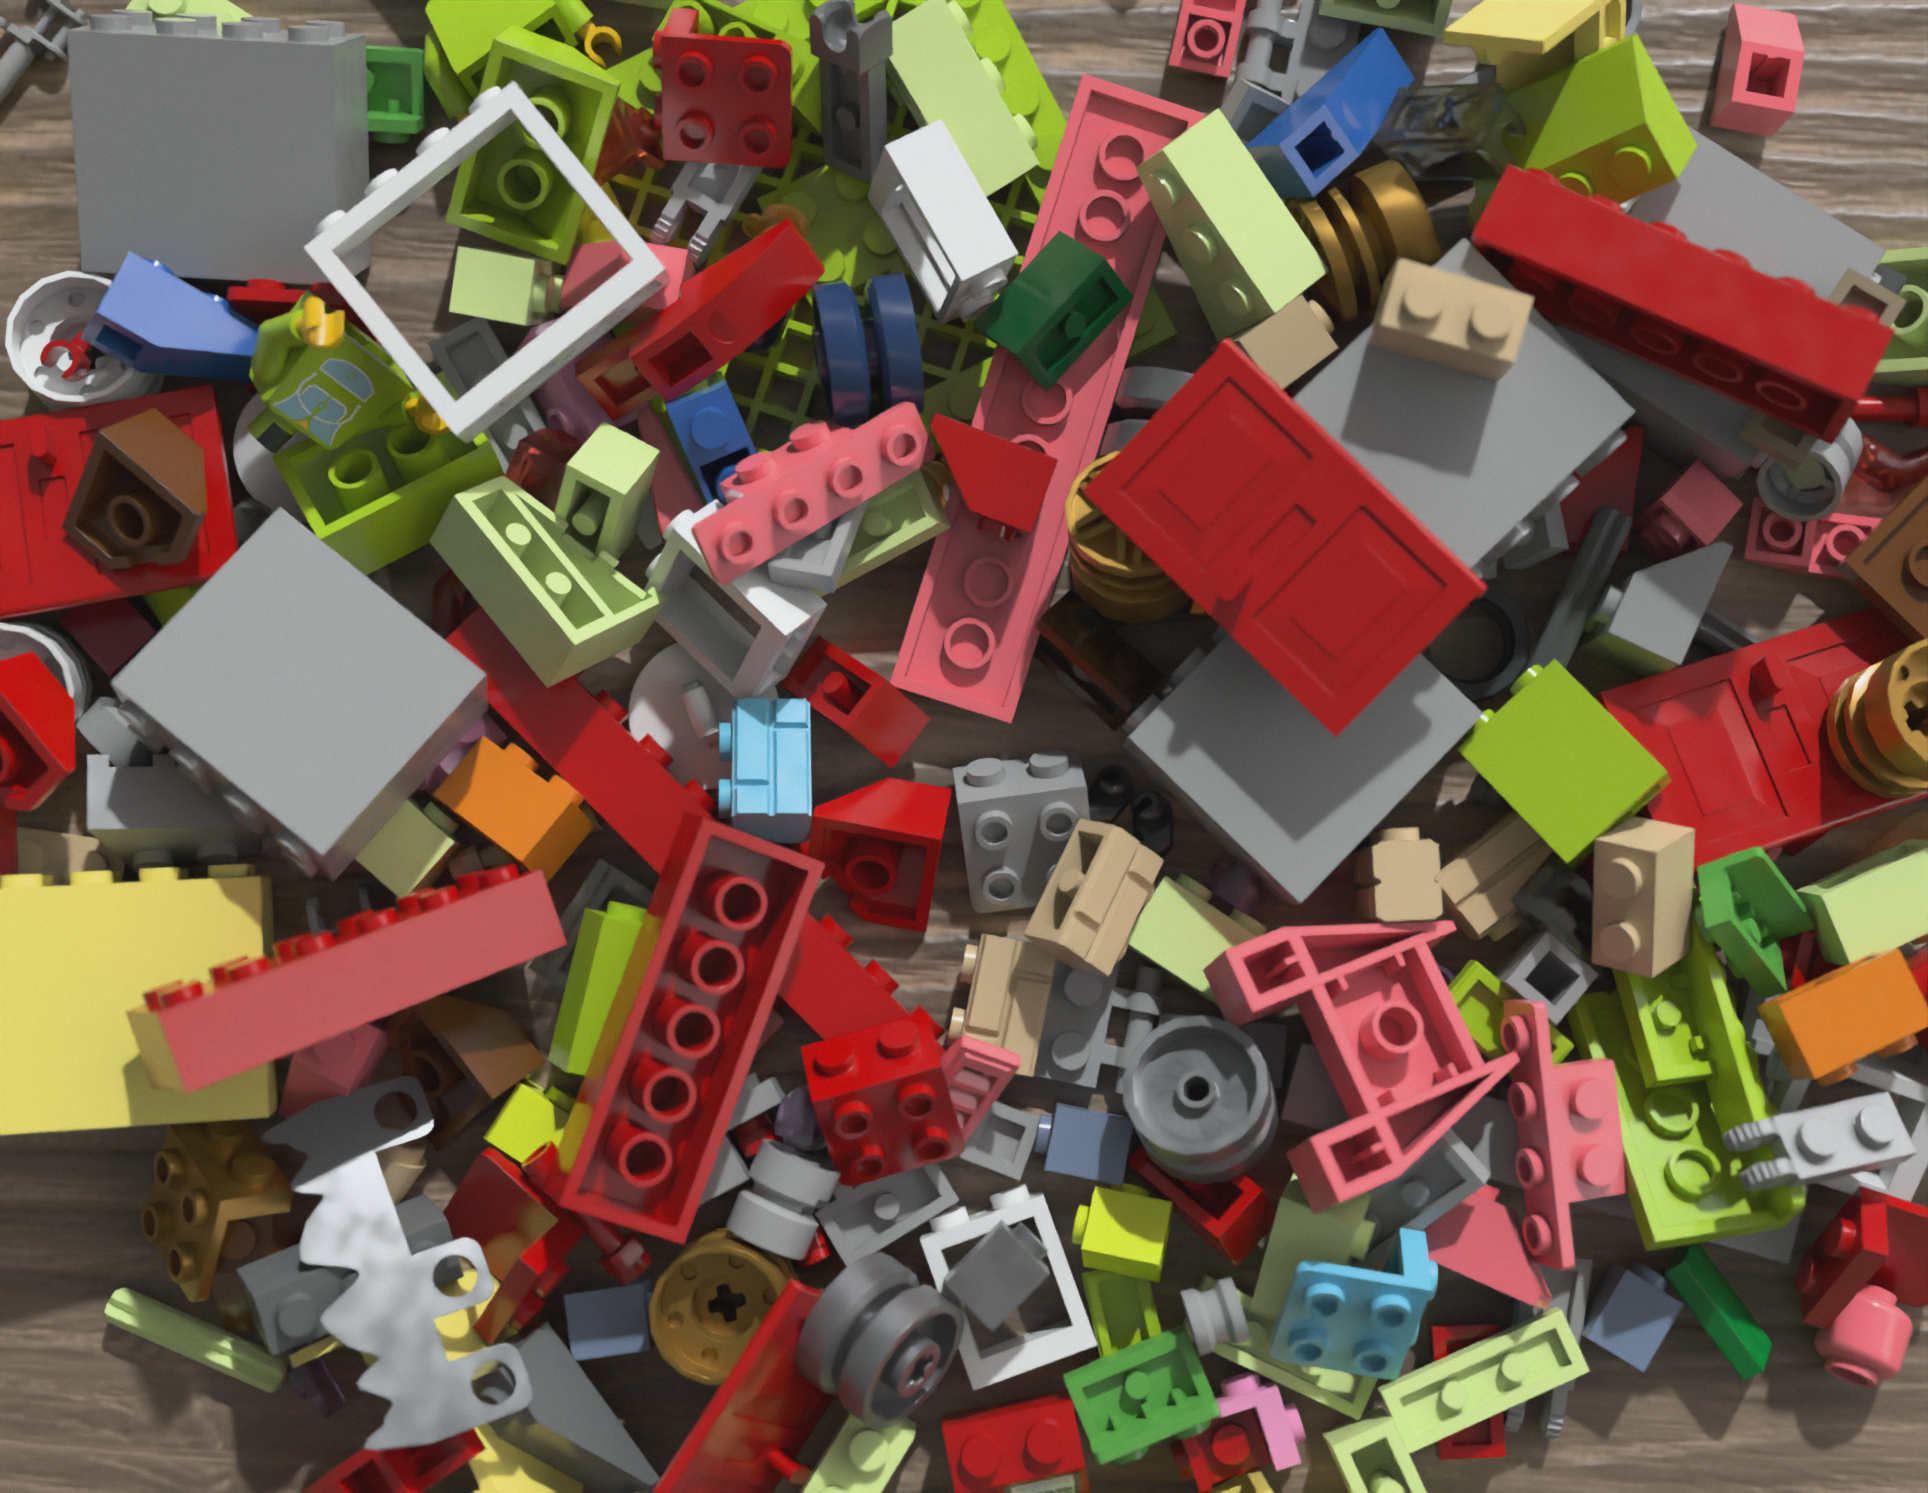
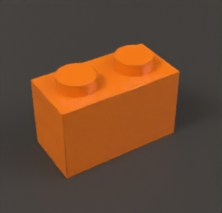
[433,735,595,884]
[1757,948,1928,1086]

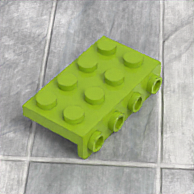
[1566,983,1806,1251]

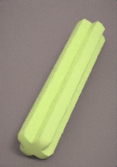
[103,1287,291,1393]

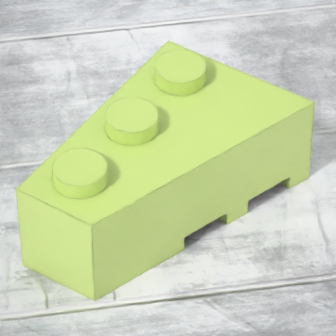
[884,0,1040,197]
[1136,108,1329,342]
[429,475,668,688]

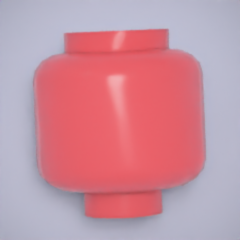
[1814,1284,1913,1388]

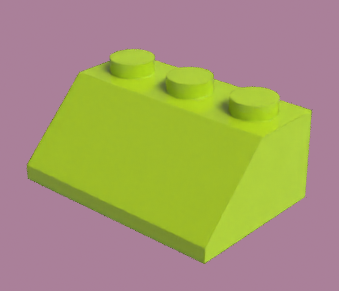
[445,25,621,266]
[1465,33,1698,212]
[272,371,506,576]

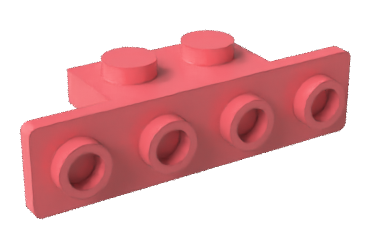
[691,401,935,585]
[1500,999,1628,1271]

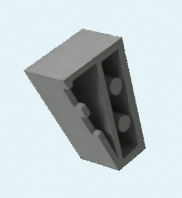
[87,754,285,873]

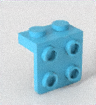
[1270,1228,1438,1381]

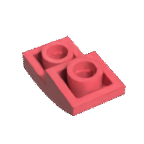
[1168,0,1246,79]
[1743,497,1882,582]

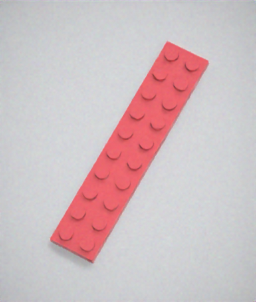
[890,73,1205,724]

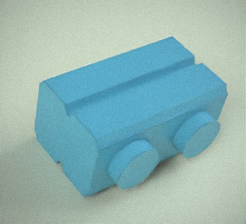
[719,698,812,843]

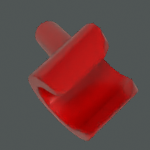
[40,327,93,382]

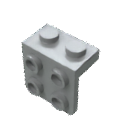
[953,749,1090,913]

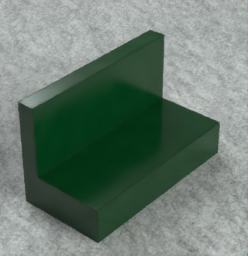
[973,230,1134,392]

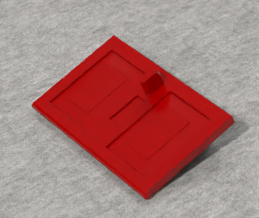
[1082,338,1487,737]
[0,384,239,620]
[1595,606,1928,876]
[652,1279,835,1493]

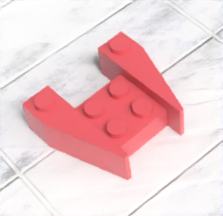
[1203,921,1520,1215]

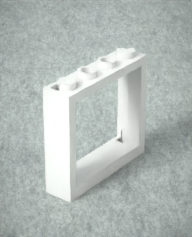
[303,81,671,444]

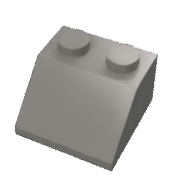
[1577,541,1733,679]

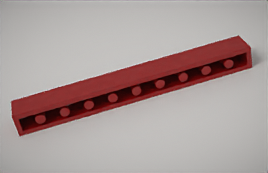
[445,605,946,1056]

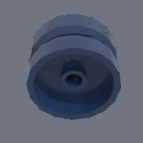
[811,272,924,426]

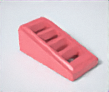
[637,406,704,545]
[940,1035,1021,1143]

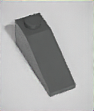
[471,1321,660,1493]

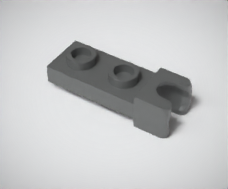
[809,0,893,185]

